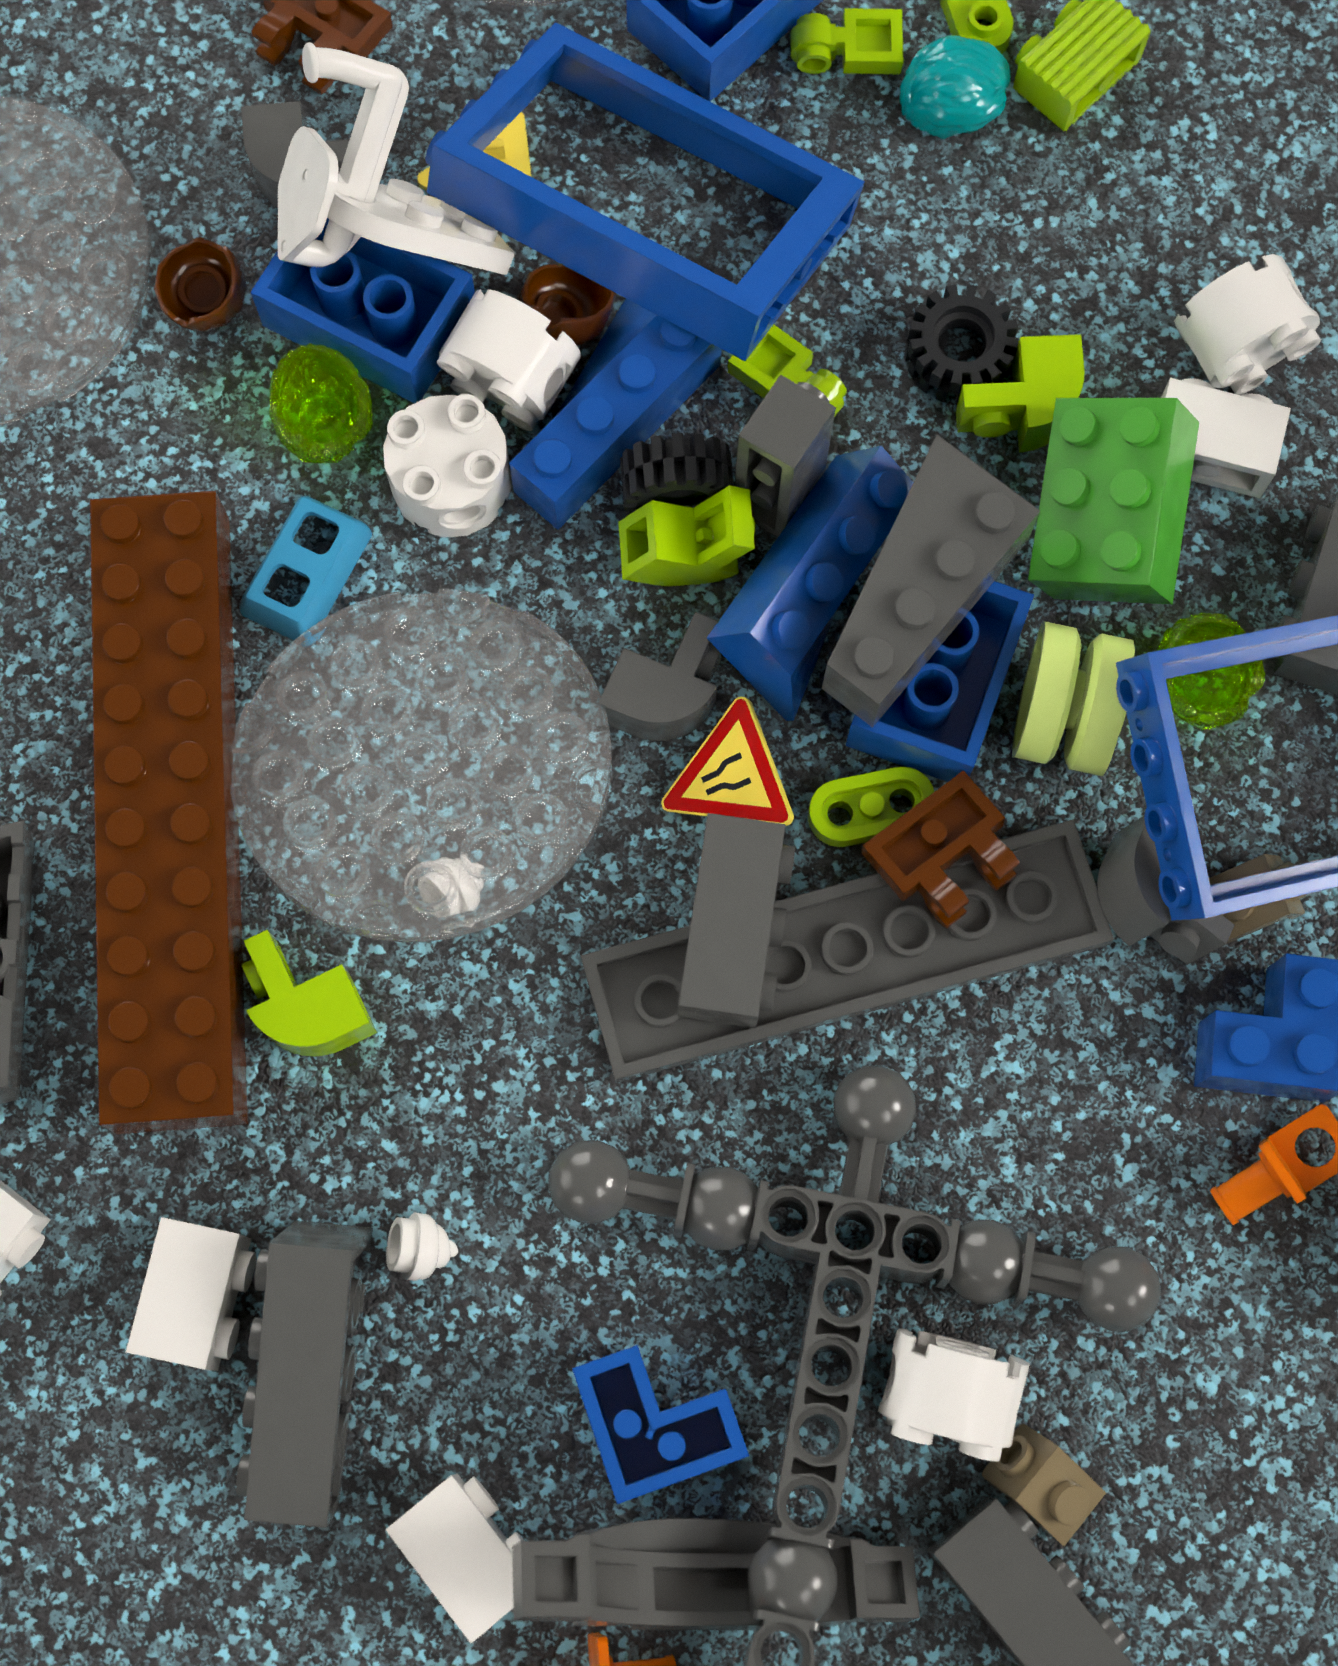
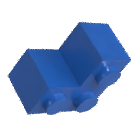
[1194,953,1338,1102]
[572,1345,749,1504]

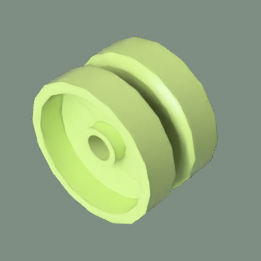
[1012,622,1135,776]

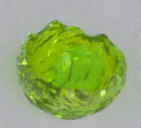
[269,343,373,464]
[1156,612,1265,729]

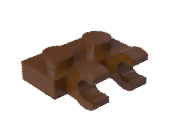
[251,0,393,95]
[862,770,1020,929]

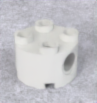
[1174,254,1321,395]
[437,289,580,431]
[383,394,512,538]
[878,1328,1030,1462]

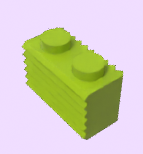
[1012,0,1151,131]

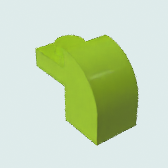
[955,334,1085,452]
[618,485,755,586]
[242,930,377,1056]

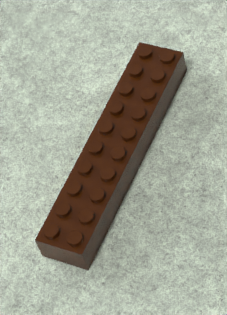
[90,491,248,1134]

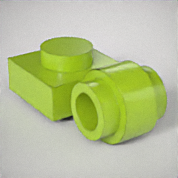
[790,8,903,74]
[728,325,847,417]

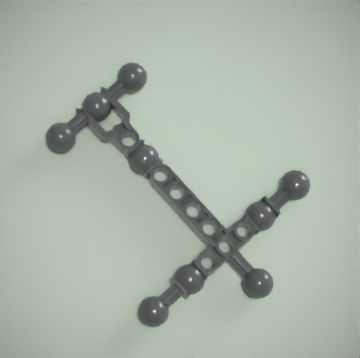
[548,1065,1161,1666]

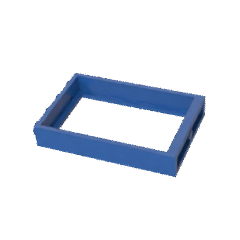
[425,22,865,361]
[1116,615,1338,921]

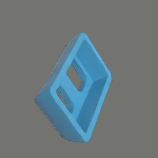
[239,495,372,645]

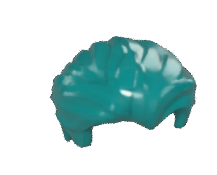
[899,35,1011,139]

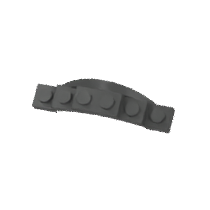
[512,1518,920,1630]

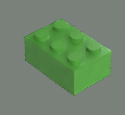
[1028,398,1199,604]

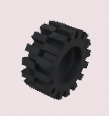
[905,284,1019,405]
[620,433,734,514]

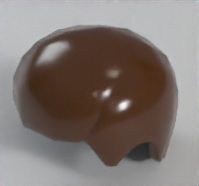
[154,237,247,332]
[519,264,616,346]

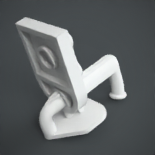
[278,42,515,275]

